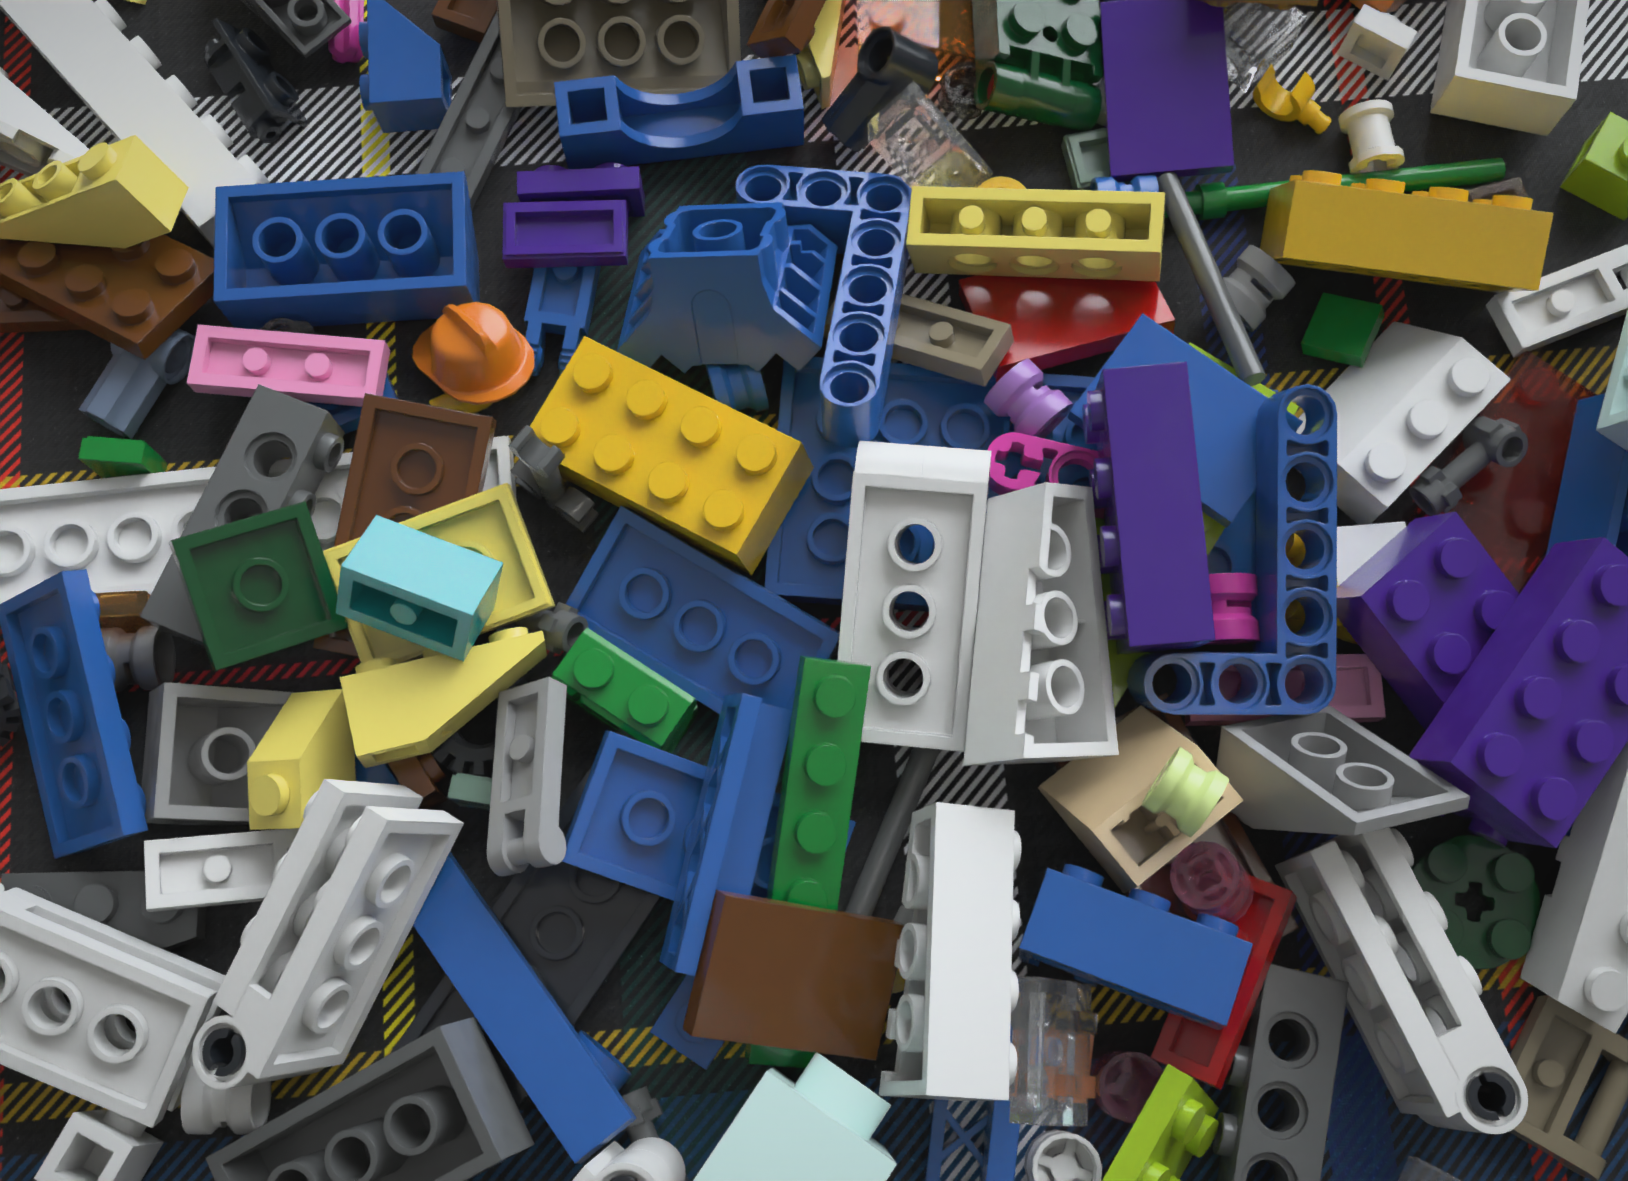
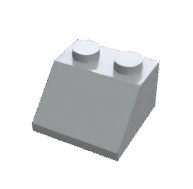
[142,682,296,826]

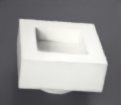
[1337,4,1417,80]

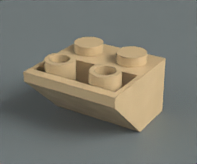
[1038,706,1243,893]

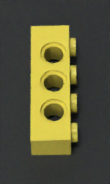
[906,186,1165,281]

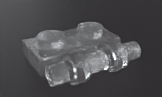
[1009,976,1097,1126]

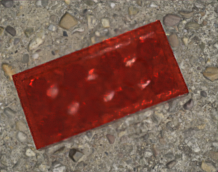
[1405,351,1597,592]

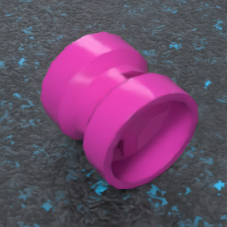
[1204,573,1260,645]

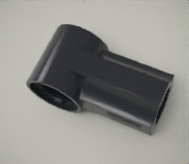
[821,26,938,153]

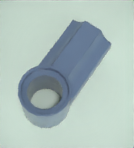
[79,328,195,439]

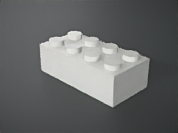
[1430,0,1590,136]

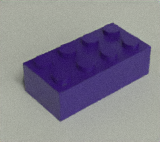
[1082,361,1215,655]
[1337,512,1519,731]
[1409,537,1628,848]

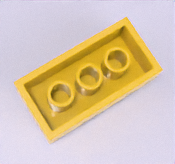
[1260,170,1553,292]
[530,336,814,576]

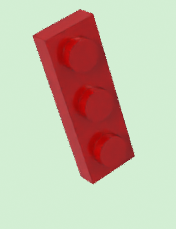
[1151,867,1297,1090]

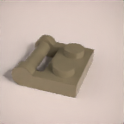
[1509,995,1628,1181]

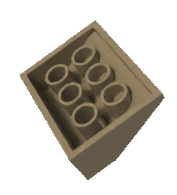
[496,0,741,107]

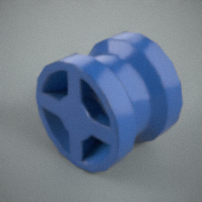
[705,364,769,413]

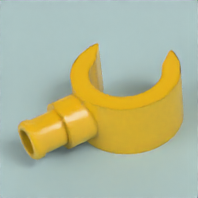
[1253,64,1332,134]

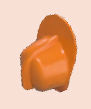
[412,302,535,405]

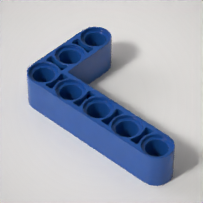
[736,164,912,448]
[1127,384,1337,715]

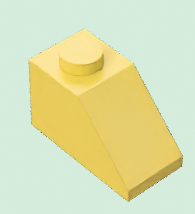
[247,689,356,830]

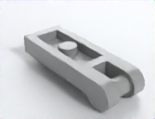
[487,677,567,877]

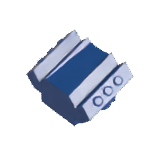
[617,202,838,373]

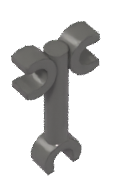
[508,425,599,533]

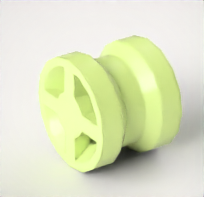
[1142,747,1229,837]

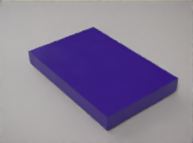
[1100,0,1234,182]

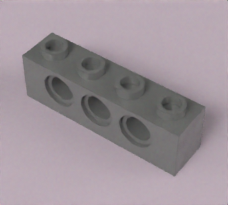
[140,384,345,648]
[1213,964,1349,1181]

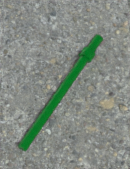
[1164,158,1506,220]

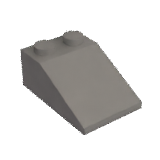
[1216,705,1470,836]

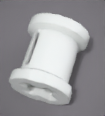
[1338,99,1405,174]

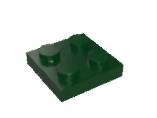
[169,501,348,671]

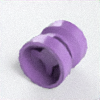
[984,358,1074,438]

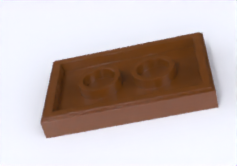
[682,890,905,1060]

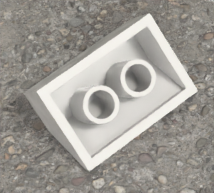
[1296,321,1511,525]

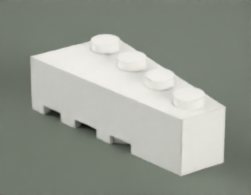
[963,482,1119,766]
[1520,742,1628,1034]
[879,802,1021,1101]

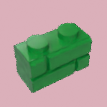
[551,628,699,753]

